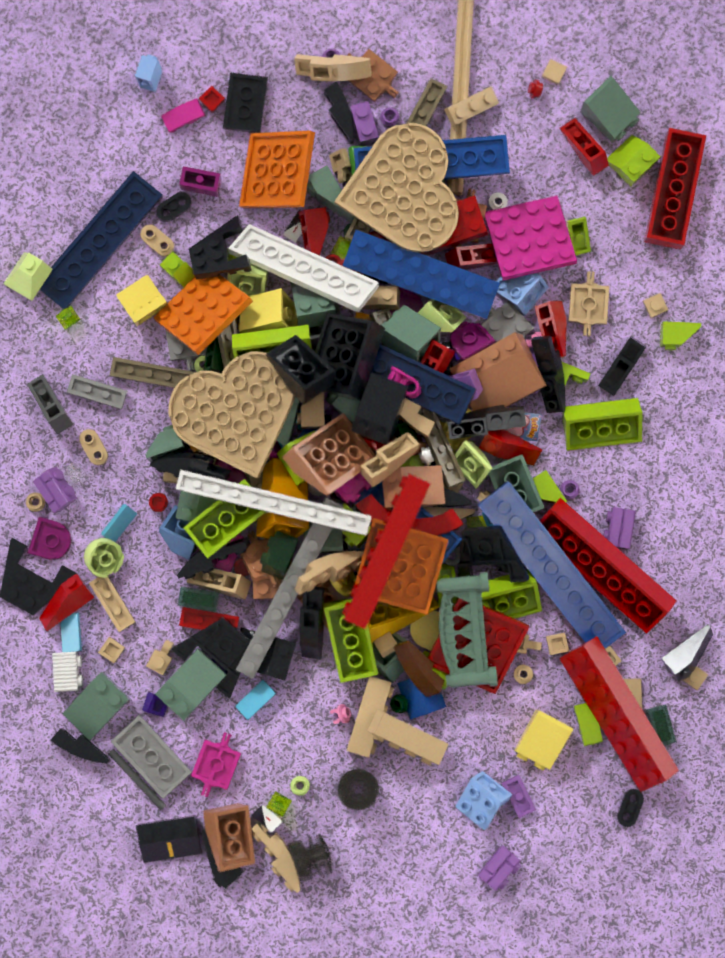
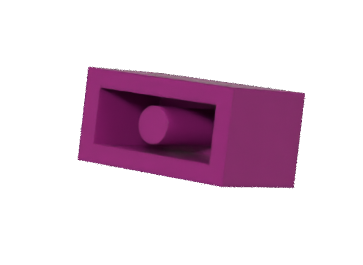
[179,166,222,197]

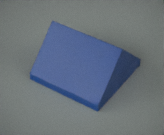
[397,679,446,720]

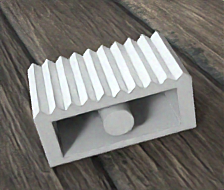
[52,652,83,692]

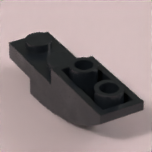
[531,336,566,413]
[447,405,526,439]
[150,452,231,481]
[177,537,251,579]
[300,586,325,660]

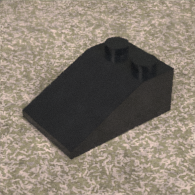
[266,335,335,404]
[351,372,408,445]
[240,627,297,681]

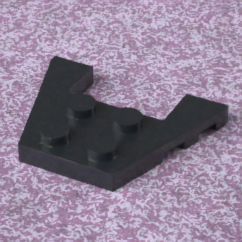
[189,215,252,279]
[458,526,529,582]
[0,538,78,616]
[172,617,251,698]

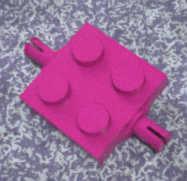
[191,732,241,797]

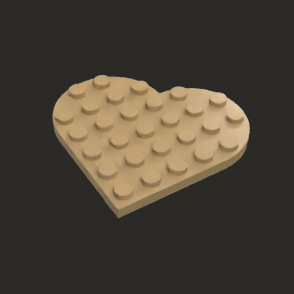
[334,123,458,252]
[168,351,295,478]

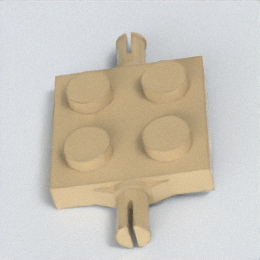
[568,271,609,337]

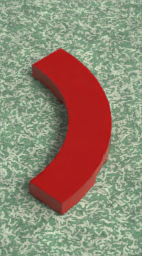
[355,494,463,536]

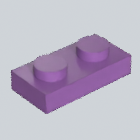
[501,774,536,818]

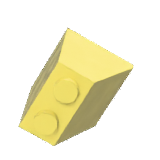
[238,288,298,333]
[514,710,573,771]

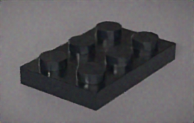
[223,72,268,133]

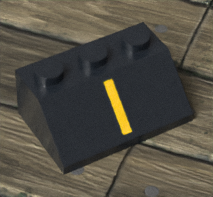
[136,815,202,863]

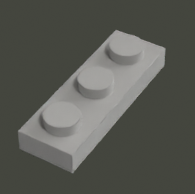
[67,374,128,410]

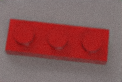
[179,607,240,630]

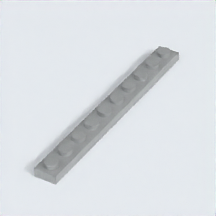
[236,497,344,679]

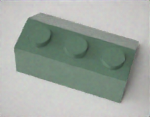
[488,454,545,512]

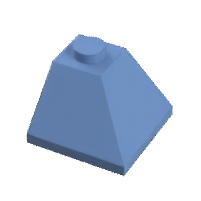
[159,505,198,560]

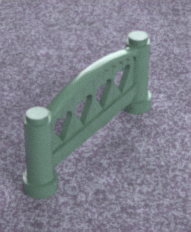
[437,572,498,688]

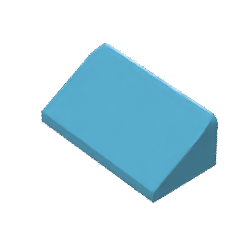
[101,504,137,542]
[60,612,82,652]
[235,680,276,720]

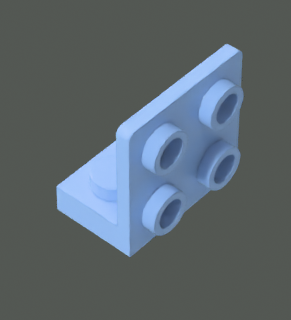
[497,273,549,316]
[456,771,512,830]

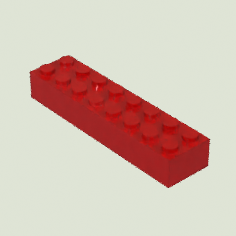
[342,473,431,629]
[539,498,677,634]
[559,636,679,792]

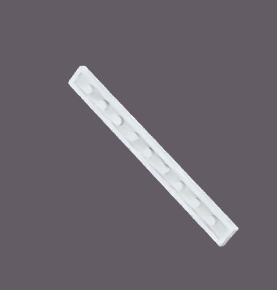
[176,470,372,536]

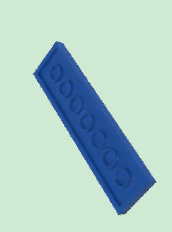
[354,135,510,180]
[343,230,500,319]

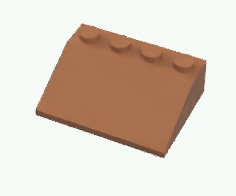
[450,332,546,411]
[282,413,376,496]

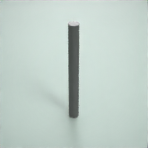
[108,748,166,811]

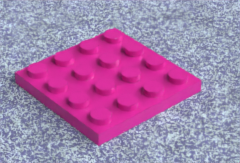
[485,196,577,281]

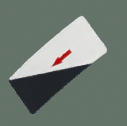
[283,209,302,243]
[251,805,282,832]

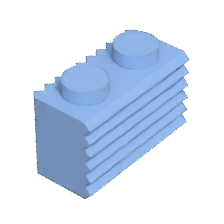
[135,55,162,92]

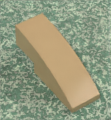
[400,398,435,437]
[361,432,420,487]

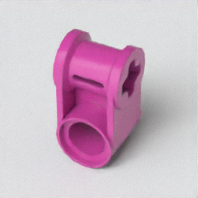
[388,366,421,398]

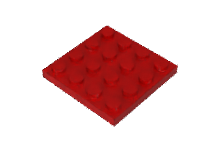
[428,597,530,694]

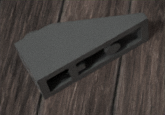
[27,374,74,434]

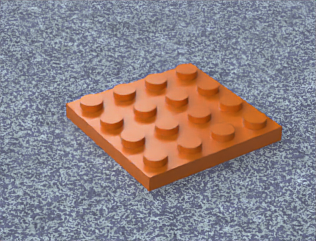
[239,130,315,208]
[153,274,253,355]
[355,518,449,615]

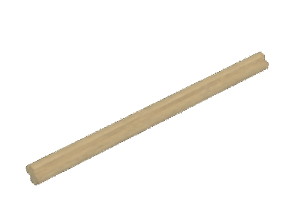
[447,0,474,195]

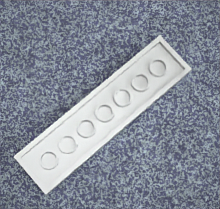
[228,224,379,313]

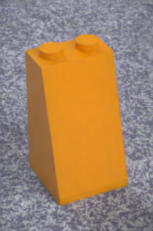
[256,458,309,543]

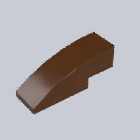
[394,640,444,697]

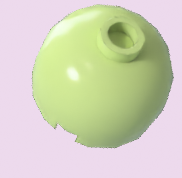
[84,538,124,578]

